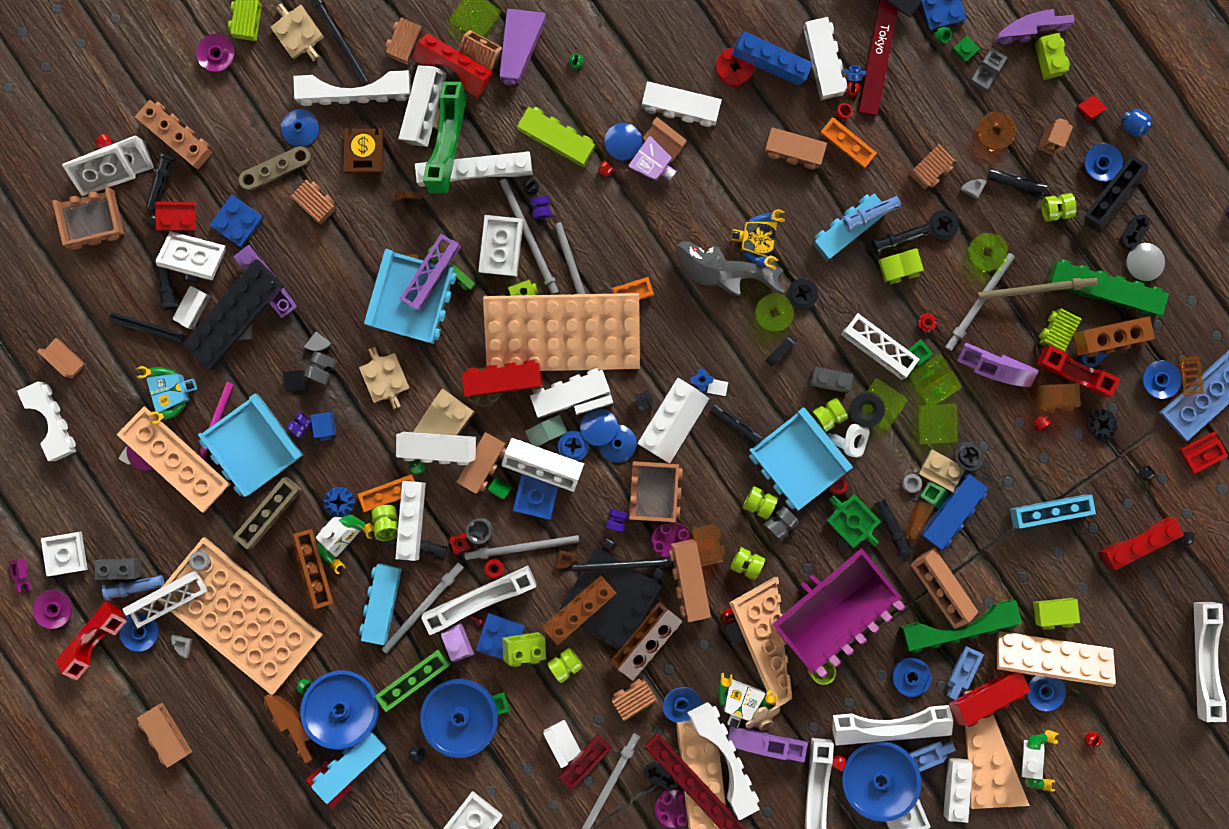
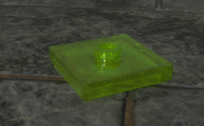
[449,0,502,37]
[862,378,908,431]
[917,403,958,444]

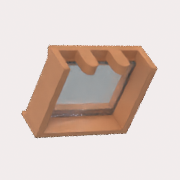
[52,187,125,250]
[629,461,683,522]

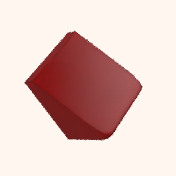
[1077,95,1107,122]

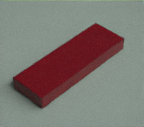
[558,734,612,790]

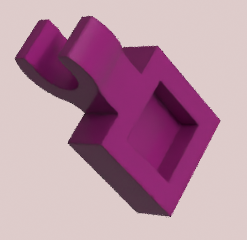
[9,558,32,593]

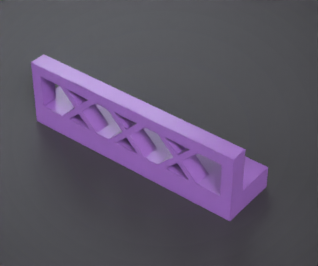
[400,234,461,312]

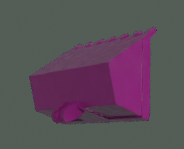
[772,548,906,678]

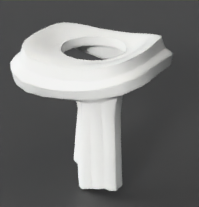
[828,424,870,458]

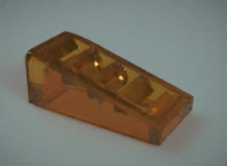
[1180,355,1204,396]
[906,501,935,539]

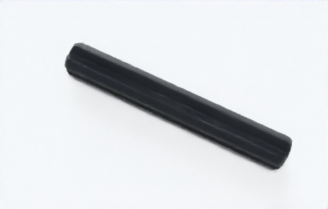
[109,312,184,343]

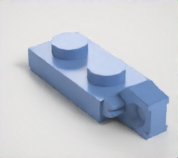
[947,646,984,700]
[909,741,956,772]

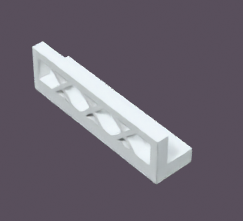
[841,314,920,380]
[123,571,207,628]

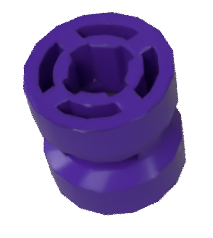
[530,196,552,219]
[287,412,312,439]
[605,508,628,532]

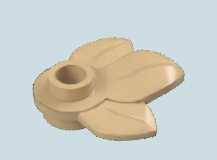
[746,706,780,731]

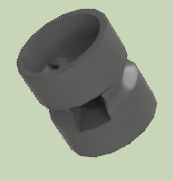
[304,350,338,385]
[764,506,800,542]
[466,518,493,544]

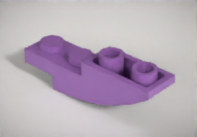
[994,9,1074,44]
[233,245,297,318]
[957,343,1039,387]
[728,726,808,762]

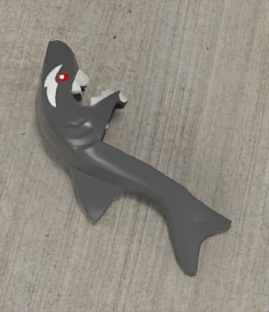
[676,241,785,296]

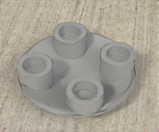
[1125,243,1165,282]

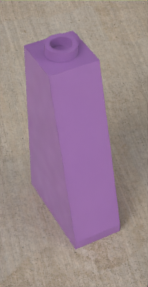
[500,9,546,85]

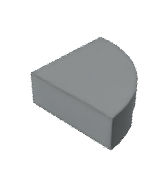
[960,179,987,199]
[304,332,332,351]
[171,635,192,658]

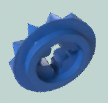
[558,431,589,461]
[323,487,355,517]

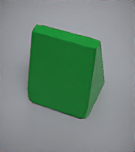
[488,478,512,499]
[920,481,949,509]

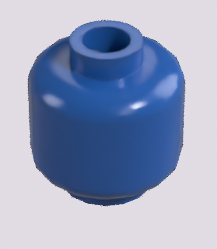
[1122,109,1153,137]

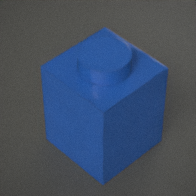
[311,412,337,441]

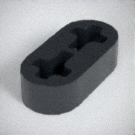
[1120,215,1150,249]
[765,335,797,367]
[644,762,678,790]

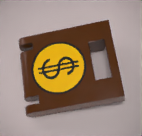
[343,128,384,175]

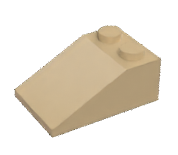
[414,389,475,436]

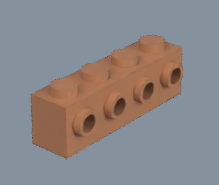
[135,99,213,169]
[669,539,711,622]
[911,548,978,629]

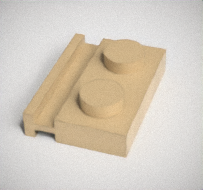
[918,450,965,492]

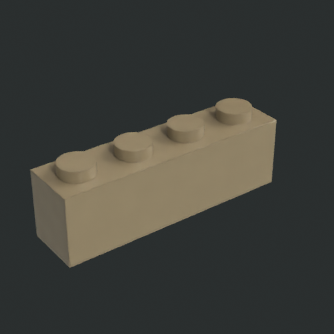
[233,477,303,550]

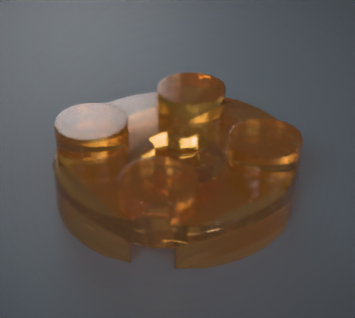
[976,112,1016,151]

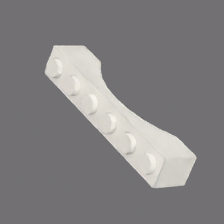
[294,70,411,106]
[415,152,533,187]
[422,566,536,635]
[1194,602,1226,722]
[687,702,760,820]
[832,705,953,745]
[805,738,834,829]

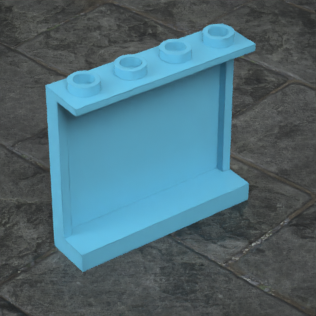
[364,249,457,344]
[198,393,304,497]
[749,407,853,511]

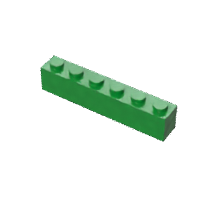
[1047,259,1169,317]

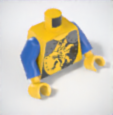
[731,209,785,270]

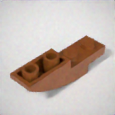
[264,693,316,763]

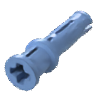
[842,196,901,232]
[102,575,165,601]

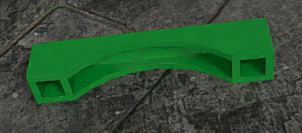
[423,82,467,194]
[900,599,1022,653]

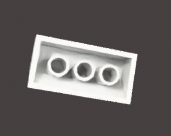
[637,378,710,464]

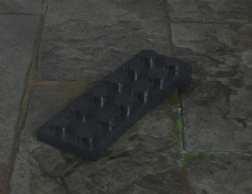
[183,259,284,370]

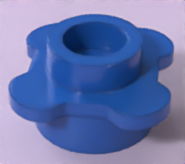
[843,66,866,81]
[690,369,713,392]

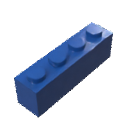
[731,31,812,86]
[920,474,988,550]

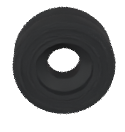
[850,392,885,427]

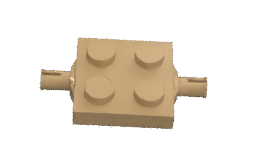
[271,4,324,61]
[359,347,410,410]

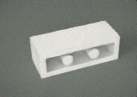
[943,757,973,823]

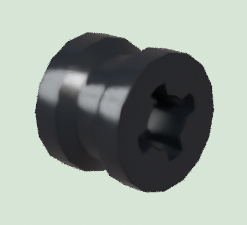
[634,389,655,412]

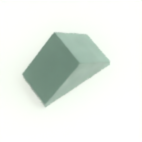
[525,415,567,447]

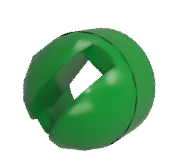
[934,27,952,43]
[569,53,584,70]
[408,459,425,476]
[296,679,312,696]

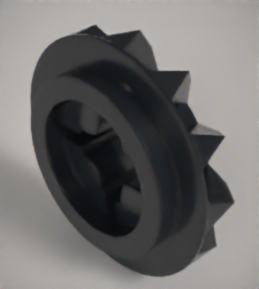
[928,210,959,241]
[787,278,818,309]
[1087,409,1118,440]
[954,441,984,472]

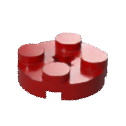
[716,47,754,87]

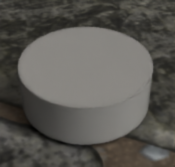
[902,474,922,493]
[189,551,210,571]

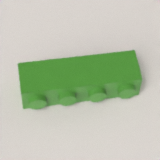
[375,647,452,712]

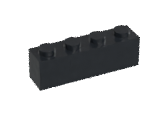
[1084,155,1148,234]

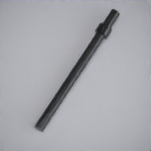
[311,0,369,85]
[572,557,674,572]

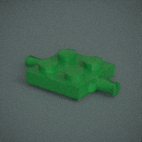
[826,494,881,548]

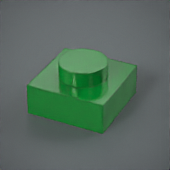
[952,35,980,63]
[908,339,933,366]
[492,692,510,715]

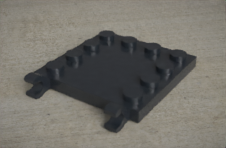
[558,538,664,650]

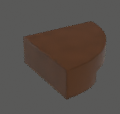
[395,191,422,202]
[555,550,578,569]

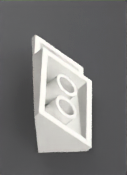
[62,136,154,196]

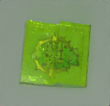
[908,353,962,408]

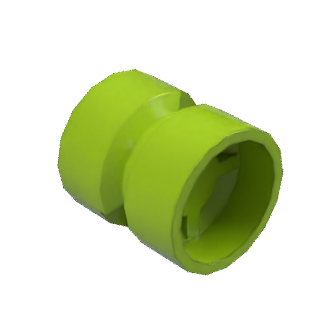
[1041,193,1076,222]
[812,398,848,432]
[743,486,778,520]
[371,505,399,541]
[730,547,765,581]
[547,647,584,683]
[808,661,836,685]

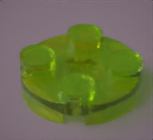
[967,233,1008,272]
[755,293,794,332]

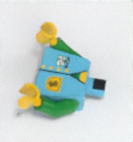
[136,366,197,425]

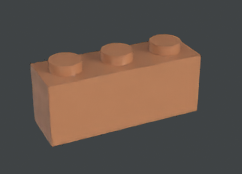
[764,127,827,170]
[456,432,507,494]
[137,703,192,768]

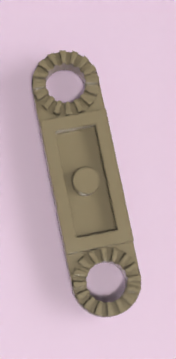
[239,146,311,190]

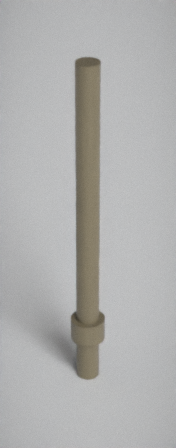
[978,278,1098,300]

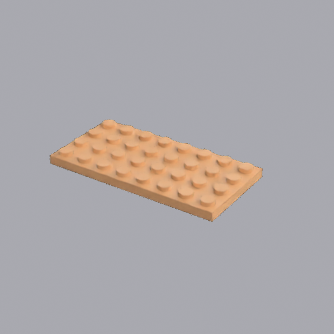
[483,293,640,371]
[157,537,323,695]

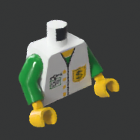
[316,515,374,574]
[718,673,778,728]
[1021,730,1059,792]

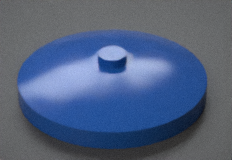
[300,670,379,750]
[420,679,498,758]
[842,741,922,822]

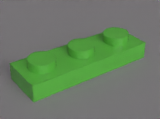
[428,245,477,291]

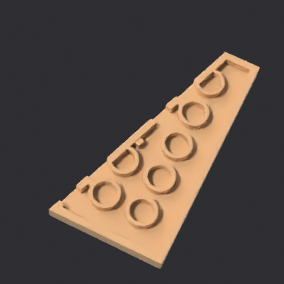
[729,577,792,707]
[963,691,1030,809]

